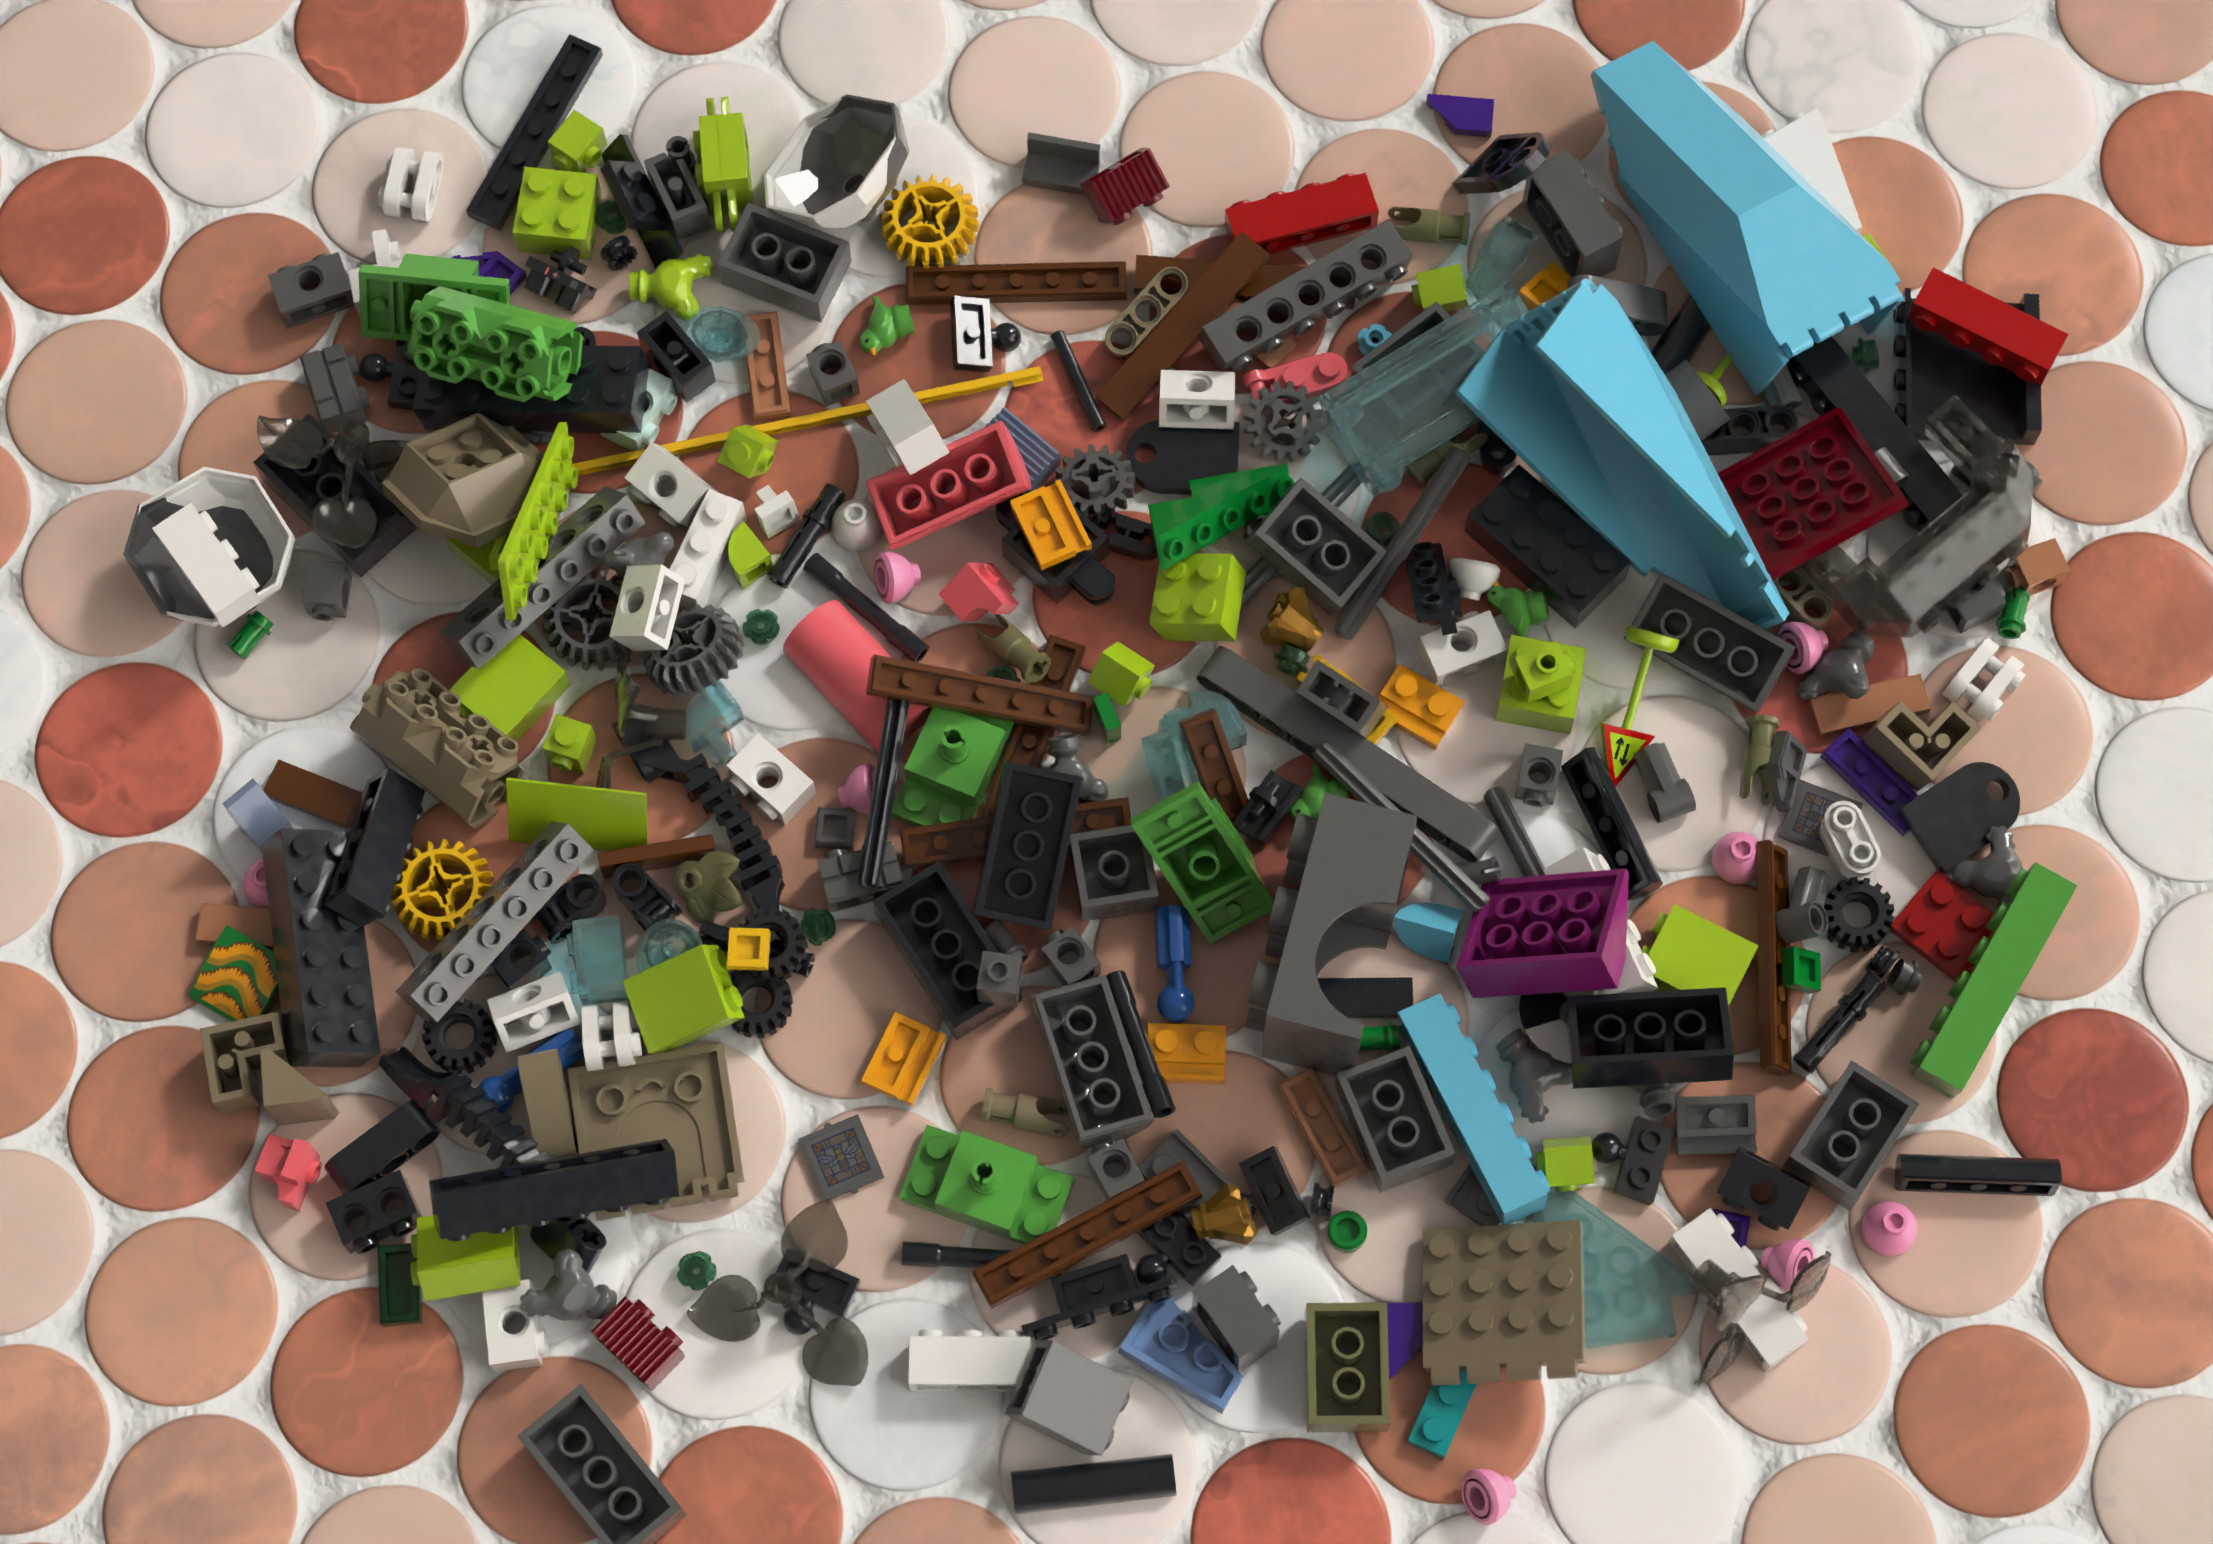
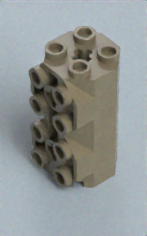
[350,669,523,829]

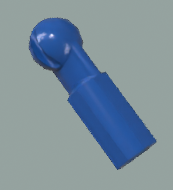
[1154,905,1195,1022]
[478,1028,584,1113]

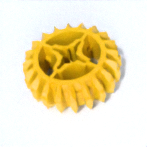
[880,174,979,269]
[391,838,495,943]

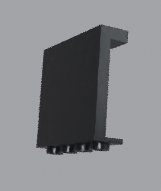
[1893,288,2042,445]

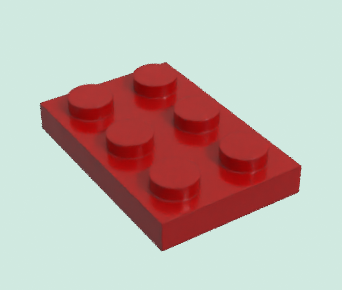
[1889,869,1993,982]

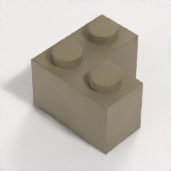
[1862,701,1981,791]
[200,1012,287,1115]

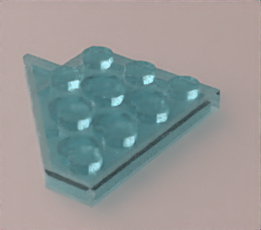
[1533,1191,1703,1349]

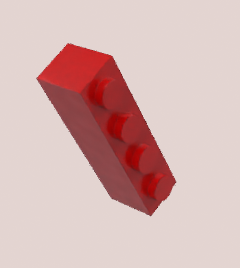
[1225,173,1379,254]
[1907,267,2069,386]

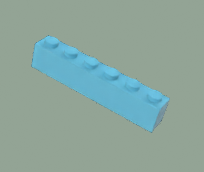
[1398,993,1550,1225]

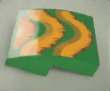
[189,925,279,1022]

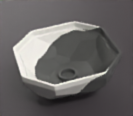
[764,94,909,228]
[123,467,295,627]

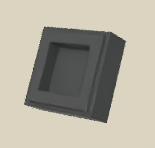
[814,807,857,850]

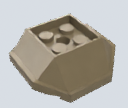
[382,413,544,548]

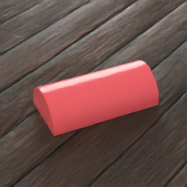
[865,420,1032,550]
[783,600,933,755]

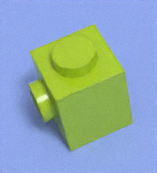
[548,110,607,173]
[1412,264,1470,312]
[717,424,779,478]
[1087,641,1155,707]
[1511,641,1575,704]
[542,714,597,774]
[1535,1136,1595,1192]

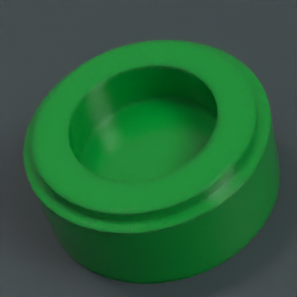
[1327,1211,1367,1253]

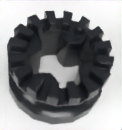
[600,236,638,271]
[1865,941,1901,979]
[1310,1183,1334,1221]

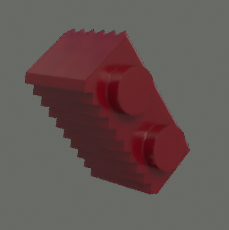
[1080,148,1170,226]
[591,1297,685,1391]

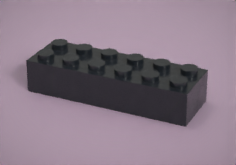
[413,345,651,433]
[262,828,380,1067]

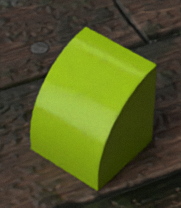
[728,521,773,589]

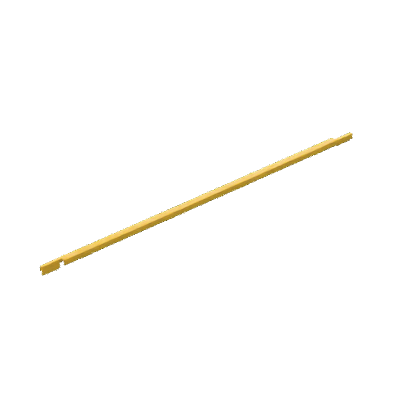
[572,366,1044,476]

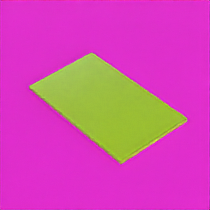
[506,778,648,851]

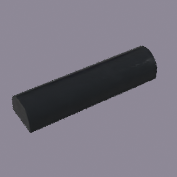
[1650,294,1712,375]
[1561,747,1663,901]
[1895,1154,2062,1196]
[1011,1454,1176,1514]

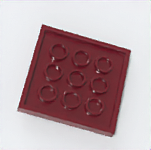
[1717,406,1908,580]

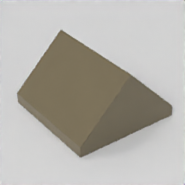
[260,1046,340,1126]

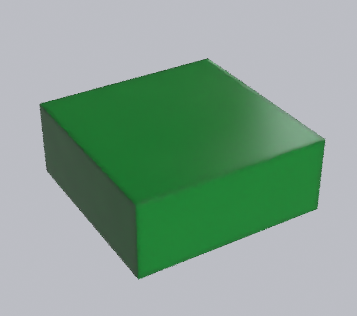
[1093,693,1121,744]
[1782,946,1821,994]

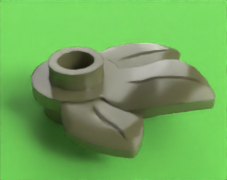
[673,851,744,924]

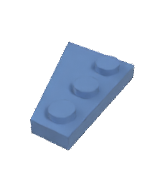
[1118,1298,1243,1414]

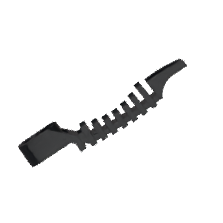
[611,705,786,945]
[378,1046,607,1274]

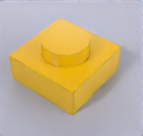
[727,927,771,971]

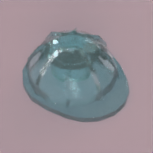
[688,306,760,364]
[636,919,703,973]

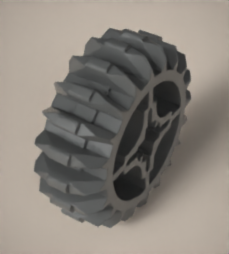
[542,570,631,671]
[641,604,745,697]

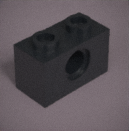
[637,311,716,403]
[1717,1146,1812,1231]

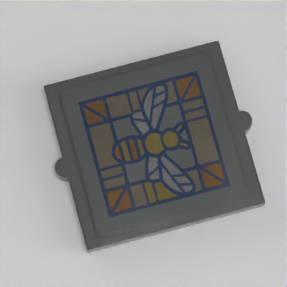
[1778,780,1863,857]
[798,1114,885,1203]

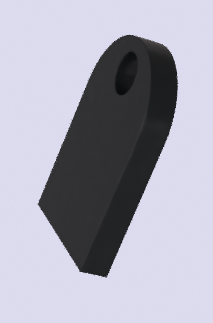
[1452,132,1551,194]
[1126,420,1240,495]
[1897,762,2020,873]

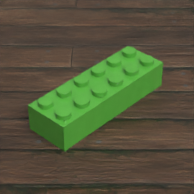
[1910,862,2078,1099]

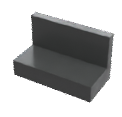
[1022,132,1101,195]

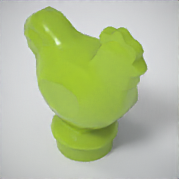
[629,253,715,321]

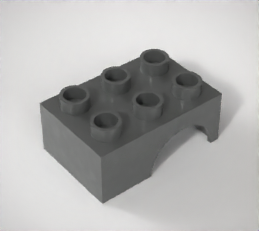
[1245,793,1418,1076]

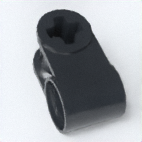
[612,863,683,938]
[533,874,606,944]

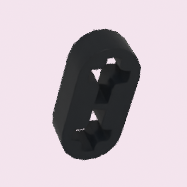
[1094,513,1157,561]

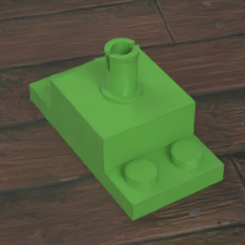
[358,254,510,341]
[891,707,1016,827]
[1130,781,1275,944]
[899,1125,1075,1245]

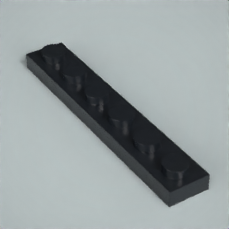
[466,34,603,231]

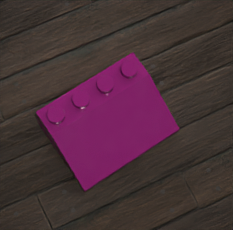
[1456,869,1629,998]

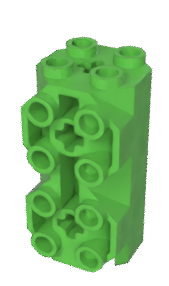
[407,286,583,402]

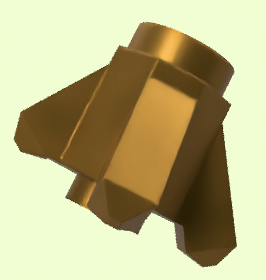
[1260,586,1324,653]
[1191,1183,1258,1245]

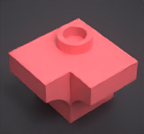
[938,563,1019,622]
[254,1134,322,1212]

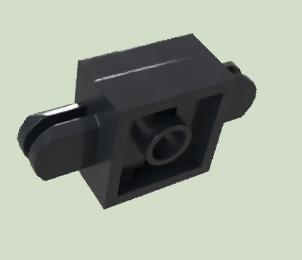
[996,494,1115,606]

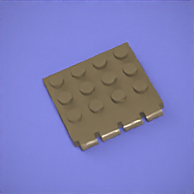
[568,1042,745,1221]
[1422,1219,1586,1386]

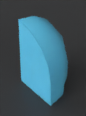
[1394,902,1463,963]

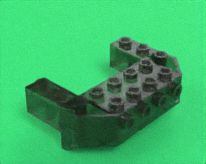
[1800,395,2034,638]

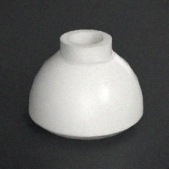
[831,499,883,550]
[1448,558,1501,601]

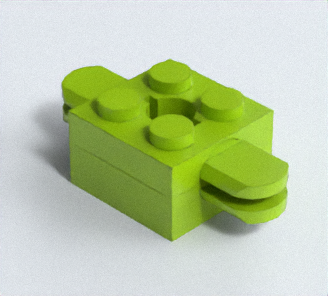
[693,96,753,233]

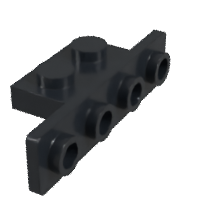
[600,134,683,269]
[1406,542,1463,636]
[1021,1254,1180,1340]

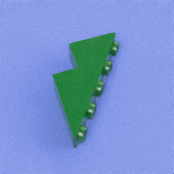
[1148,463,1294,570]

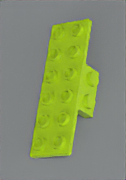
[488,422,578,621]

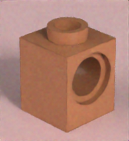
[2005,538,2071,596]

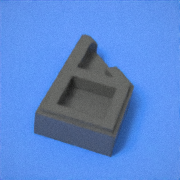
[1767,730,1808,812]

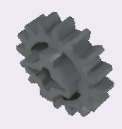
[1243,381,1325,463]
[1054,444,1136,522]

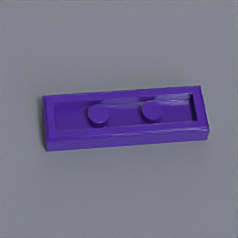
[1820,728,1919,837]

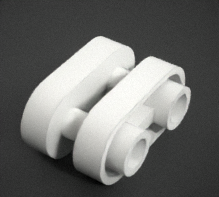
[378,147,443,222]
[1942,637,2026,722]
[1819,801,1881,882]
[582,1000,642,1071]

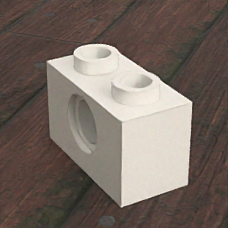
[1159,370,1235,429]
[624,442,718,527]
[609,564,685,651]
[1417,610,1508,687]
[726,733,816,826]
[487,971,580,1053]
[482,1279,548,1372]

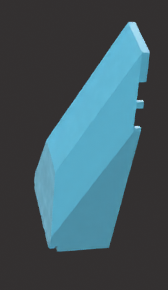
[1590,41,1904,396]
[1455,278,1789,629]

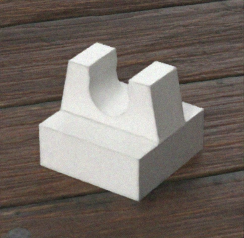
[755,485,800,539]

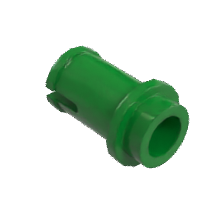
[1995,588,2030,639]
[226,610,274,660]
[1359,1022,1400,1053]

